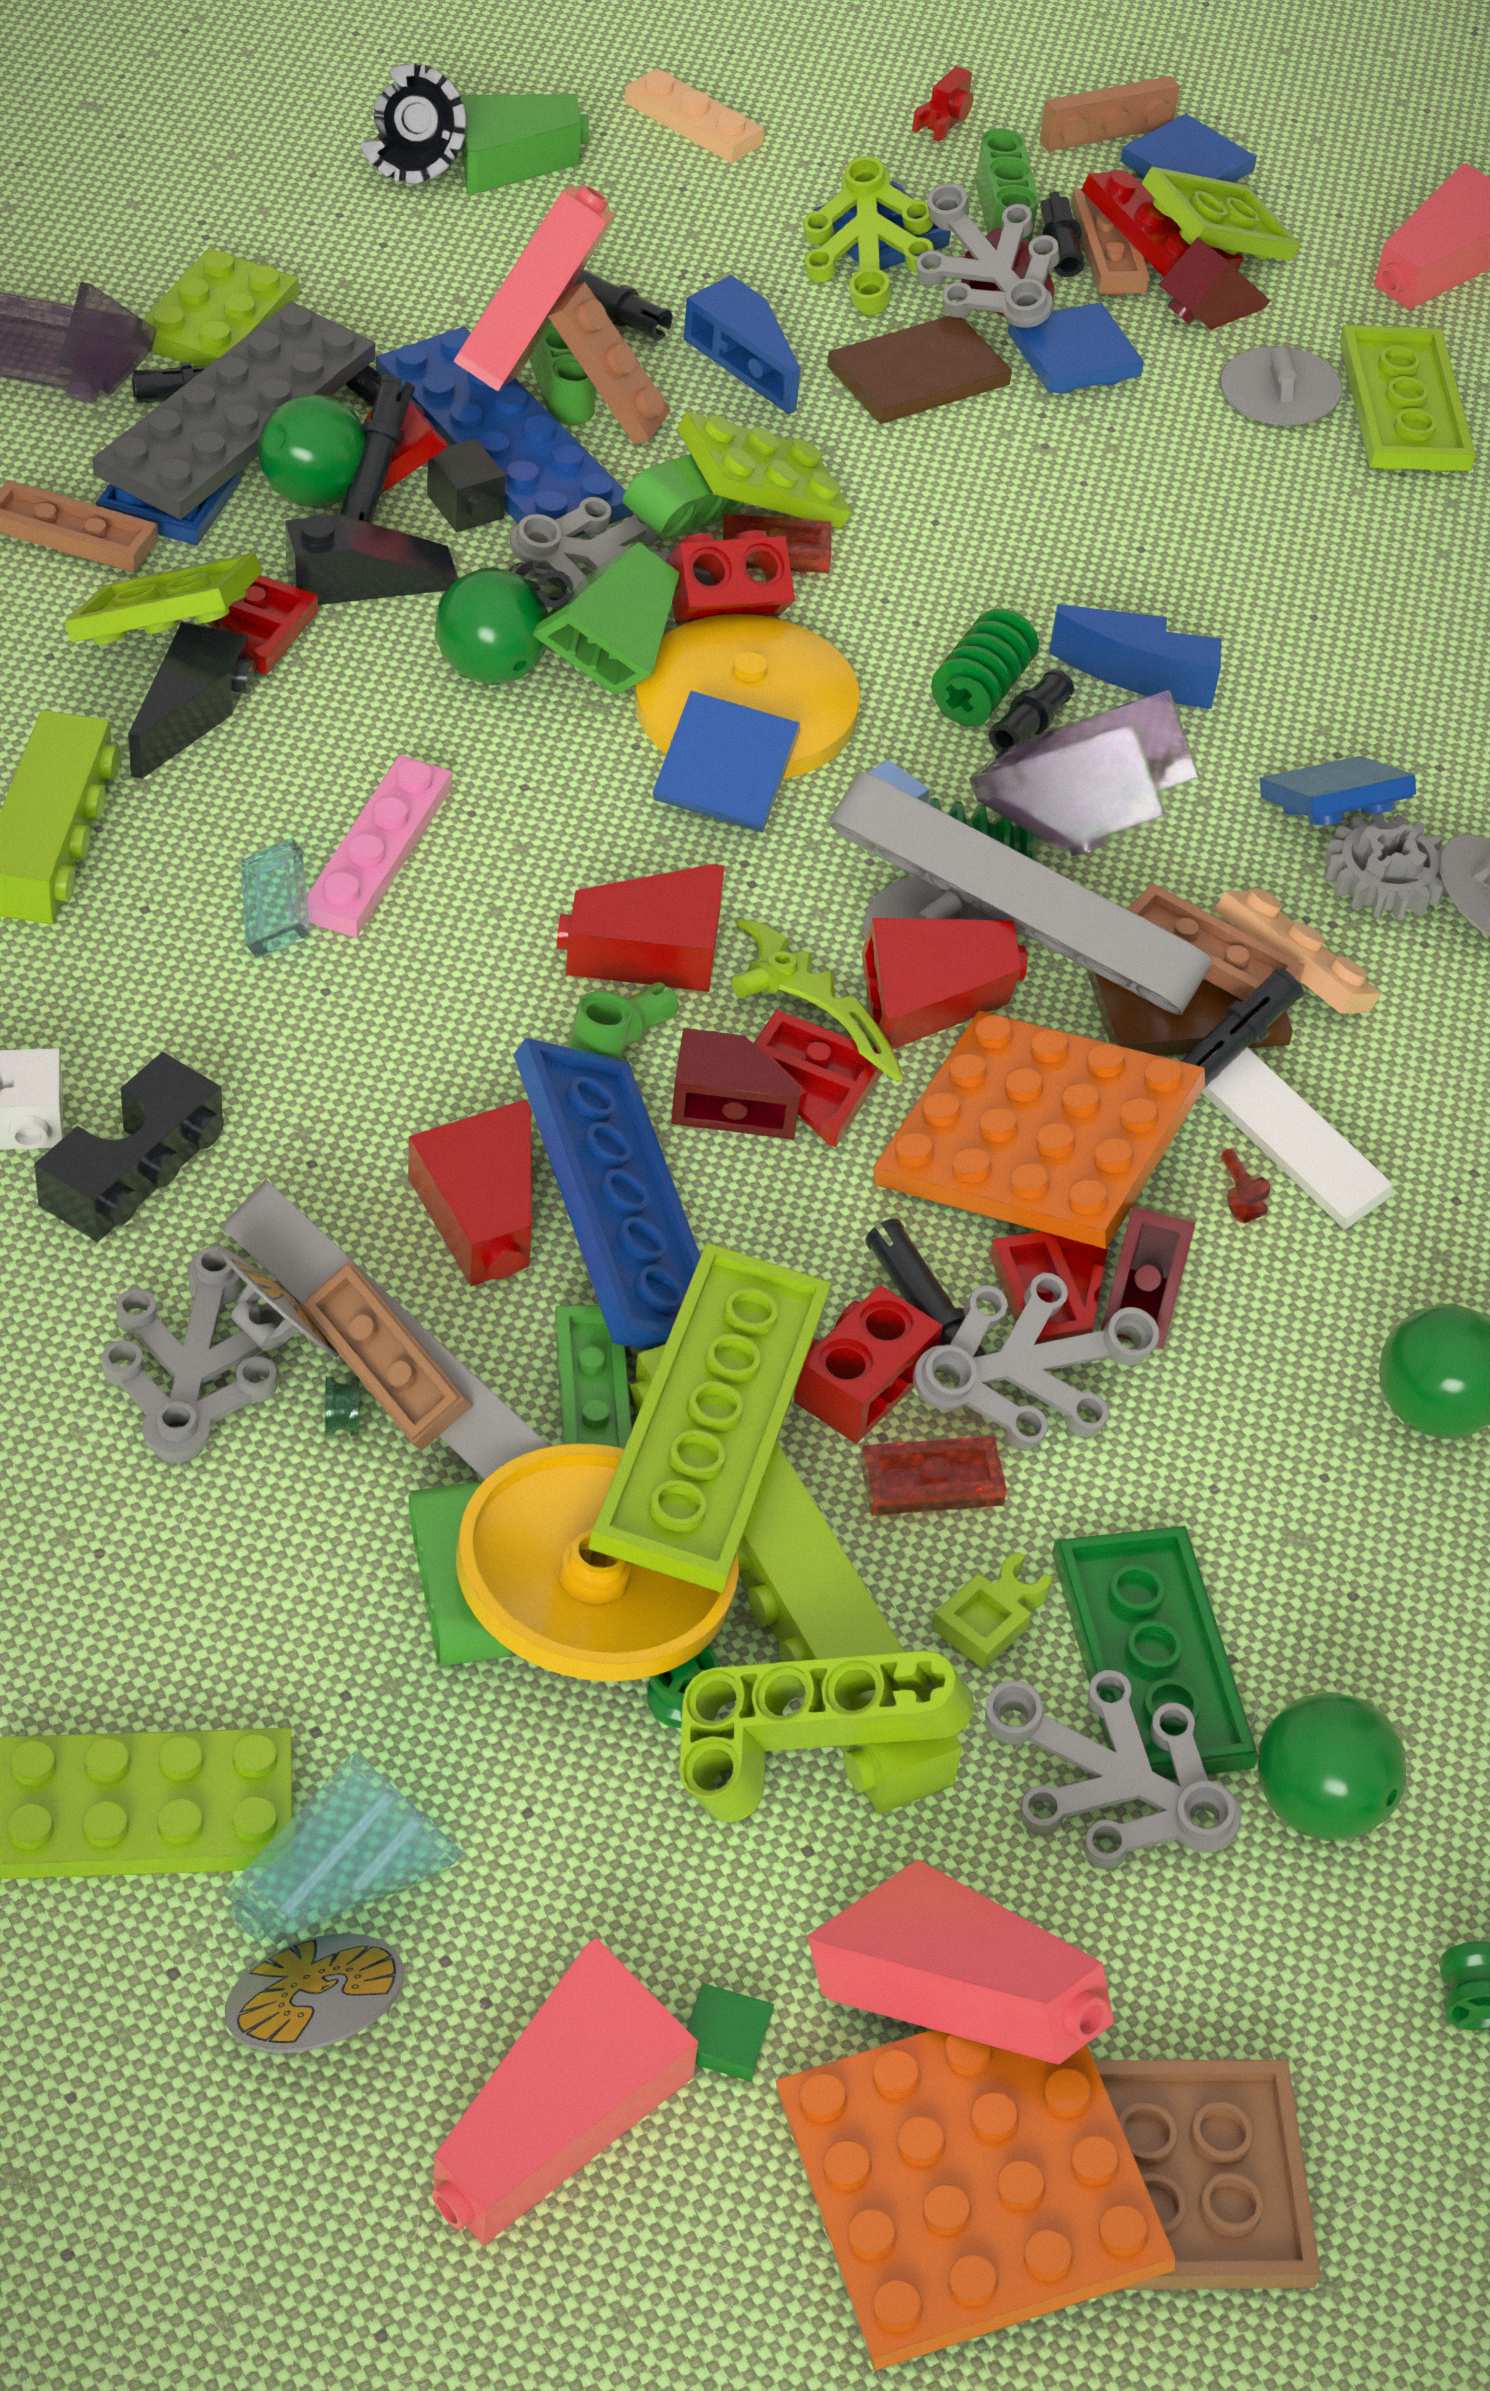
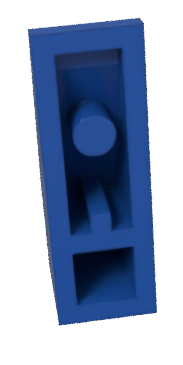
[683,275,801,415]

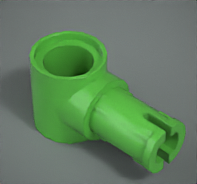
[568,982,678,1060]

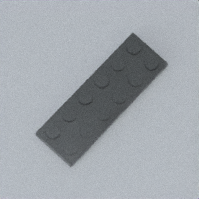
[92,301,376,520]

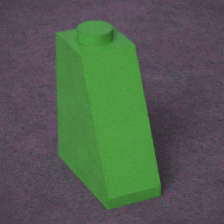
[461,94,589,193]
[533,542,680,696]

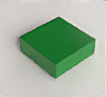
[687,1983,774,2082]

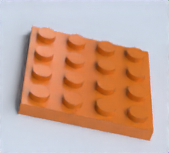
[873,1011,1205,1249]
[775,2029,1175,2371]

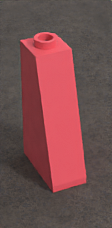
[1374,163,1490,310]
[453,184,617,391]
[807,1859,1114,2065]
[432,1937,698,2246]

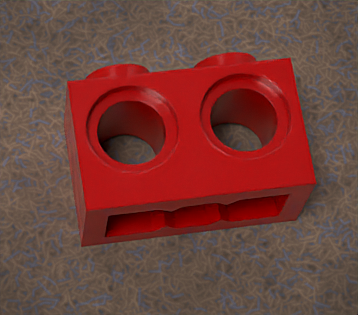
[666,530,795,623]
[794,1285,943,1444]

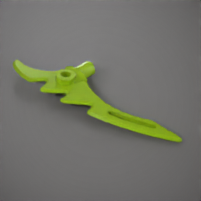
[732,919,904,1082]

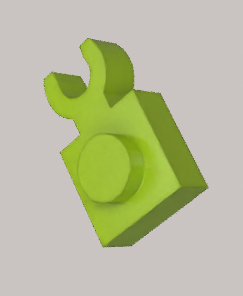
[931,1552,1053,1670]

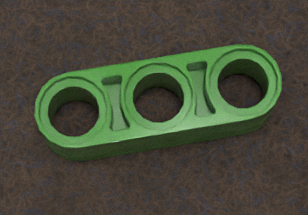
[975,128,1038,242]
[529,322,596,425]
[623,454,745,540]
[408,1482,511,1666]

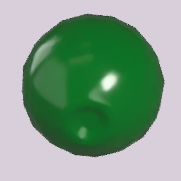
[257,395,366,507]
[435,567,548,686]
[1379,1303,1490,1439]
[1258,1692,1406,1841]

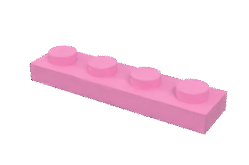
[301,755,452,938]

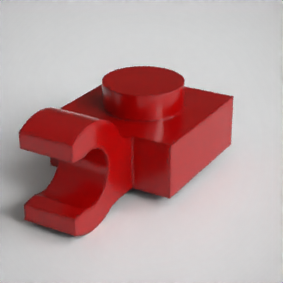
[912,66,973,141]

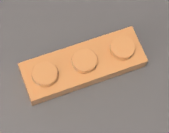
[624,68,764,163]
[1214,888,1382,1014]

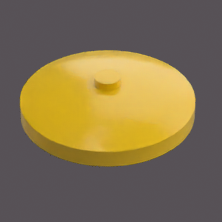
[634,614,860,779]
[456,1444,739,1681]

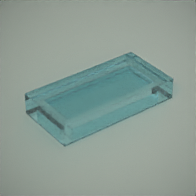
[240,838,309,958]

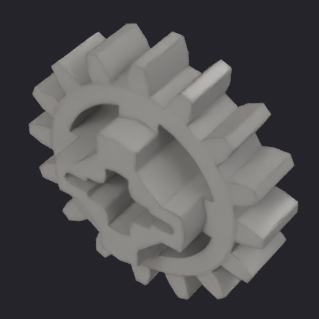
[1324,813,1447,920]

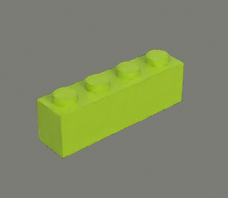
[0,710,120,924]

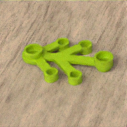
[803,156,934,315]

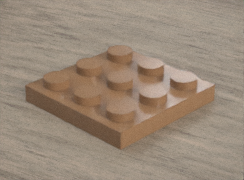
[1094,2059,1321,2290]

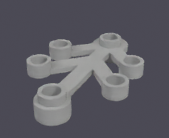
[916,183,1060,328]
[510,497,713,592]
[102,1246,286,1464]
[913,1273,1159,1451]
[985,1670,1241,1869]

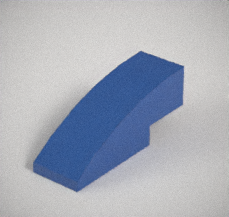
[1049,604,1221,709]

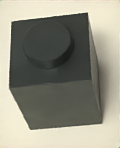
[427,438,506,532]

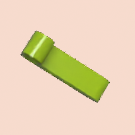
[679,1651,975,1823]

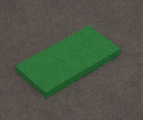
[1052,1526,1258,1779]

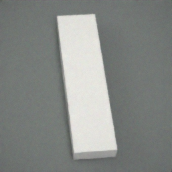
[1200,1047,1393,1230]

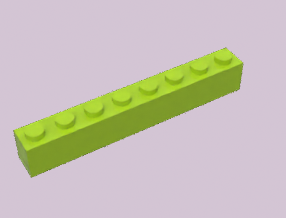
[629,1344,963,1815]

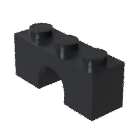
[34,1051,224,1243]

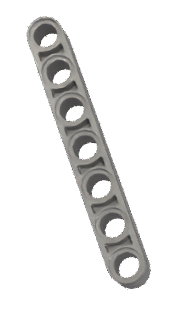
[828,771,1213,1015]
[221,1179,550,1479]

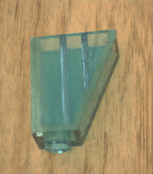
[223,1751,464,1945]

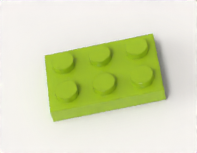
[1141,167,1301,261]
[133,248,299,366]
[677,411,852,529]
[64,552,262,645]

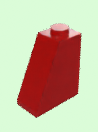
[556,864,725,992]
[861,918,1027,1050]
[408,1099,532,1287]

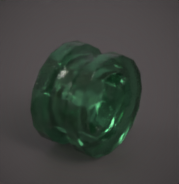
[325,1376,360,1437]

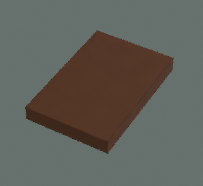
[827,316,1012,424]
[1087,969,1293,1056]

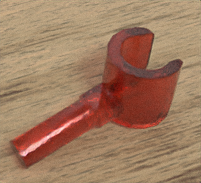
[1221,1149,1270,1223]

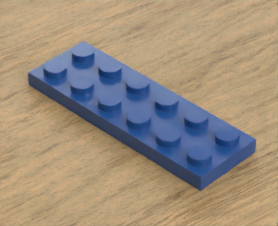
[376,326,633,538]
[513,1038,701,1350]

